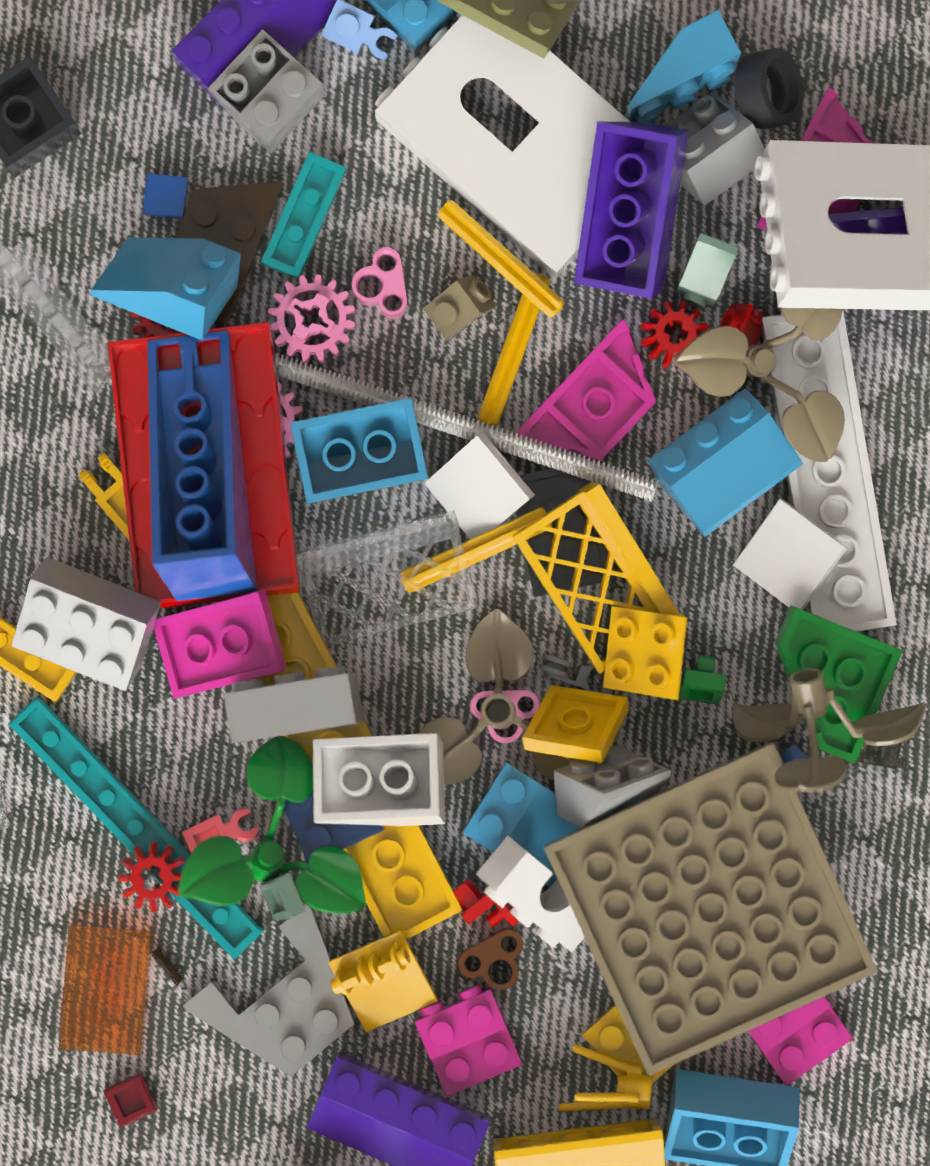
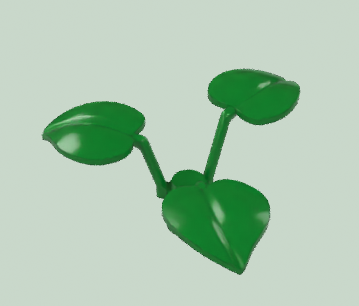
[178,735,366,914]

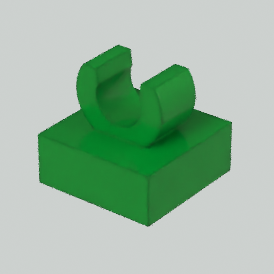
[679,655,726,705]

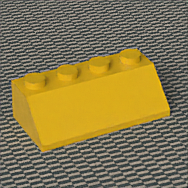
[493,1118,665,1166]

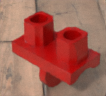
[453,878,519,928]

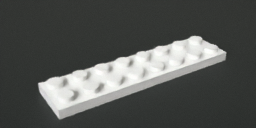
[762,312,897,632]

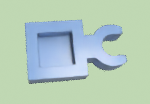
[321,0,398,59]

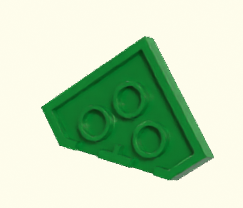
[775,605,903,763]

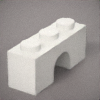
[476,836,584,952]

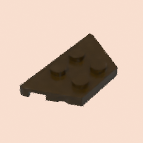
[175,181,284,328]

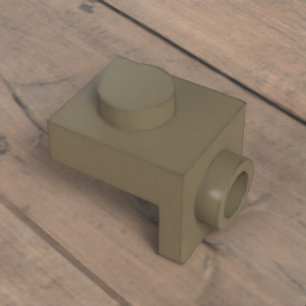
[423,275,496,341]

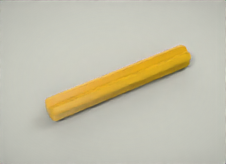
[438,200,564,318]
[478,273,550,427]
[400,507,552,593]

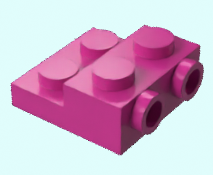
[414,984,522,1097]
[747,996,853,1086]

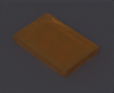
[59,925,152,1055]

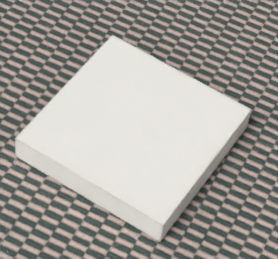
[424,432,535,539]
[733,499,848,610]

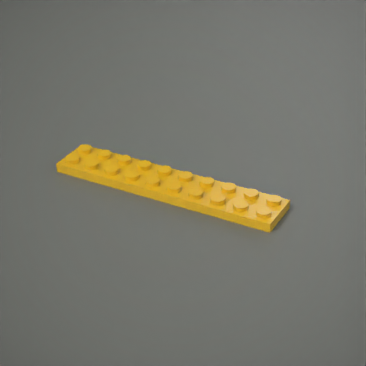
[211,593,462,940]

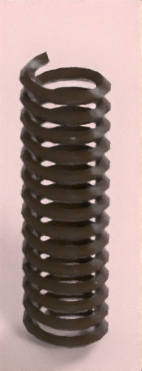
[151,948,184,986]

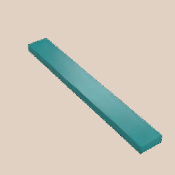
[8,696,264,960]

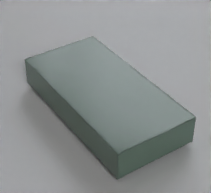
[260,873,306,921]

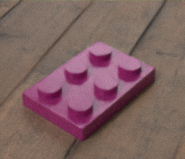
[154,590,287,699]

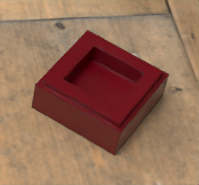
[103,1071,159,1128]

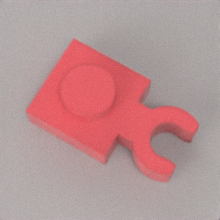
[182,808,259,853]

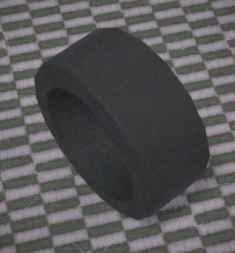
[734,48,804,130]

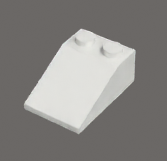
[313,733,445,826]

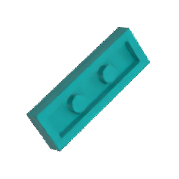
[261,152,347,280]

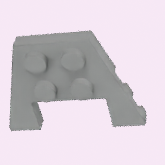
[183,904,355,1077]

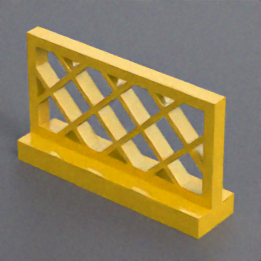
[512,482,680,674]

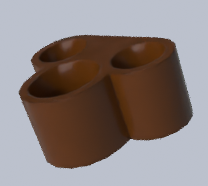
[458,928,523,990]

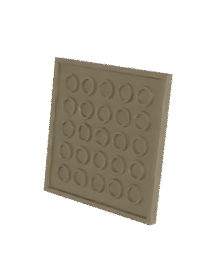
[543,742,878,1076]

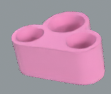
[352,247,407,319]
[470,690,540,743]

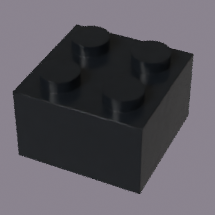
[0,56,82,178]

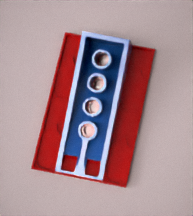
[107,322,301,608]

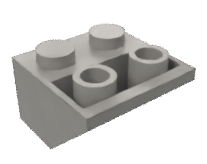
[208,29,325,153]
[663,91,765,206]
[554,746,671,828]

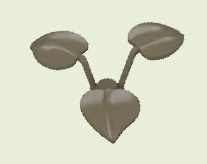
[675,307,845,462]
[419,609,574,785]
[733,668,926,792]

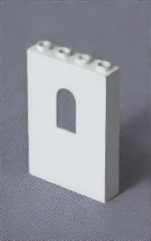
[375,12,630,279]
[755,140,930,310]

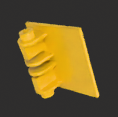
[603,606,687,700]
[328,930,438,1032]

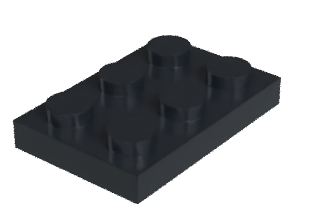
[515,468,614,598]

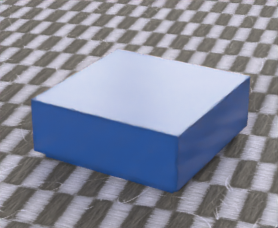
[143,173,189,220]

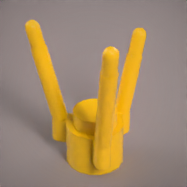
[558,1044,653,1112]

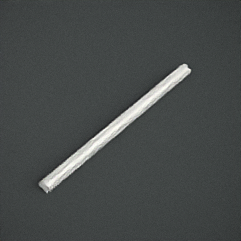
[275,353,658,502]

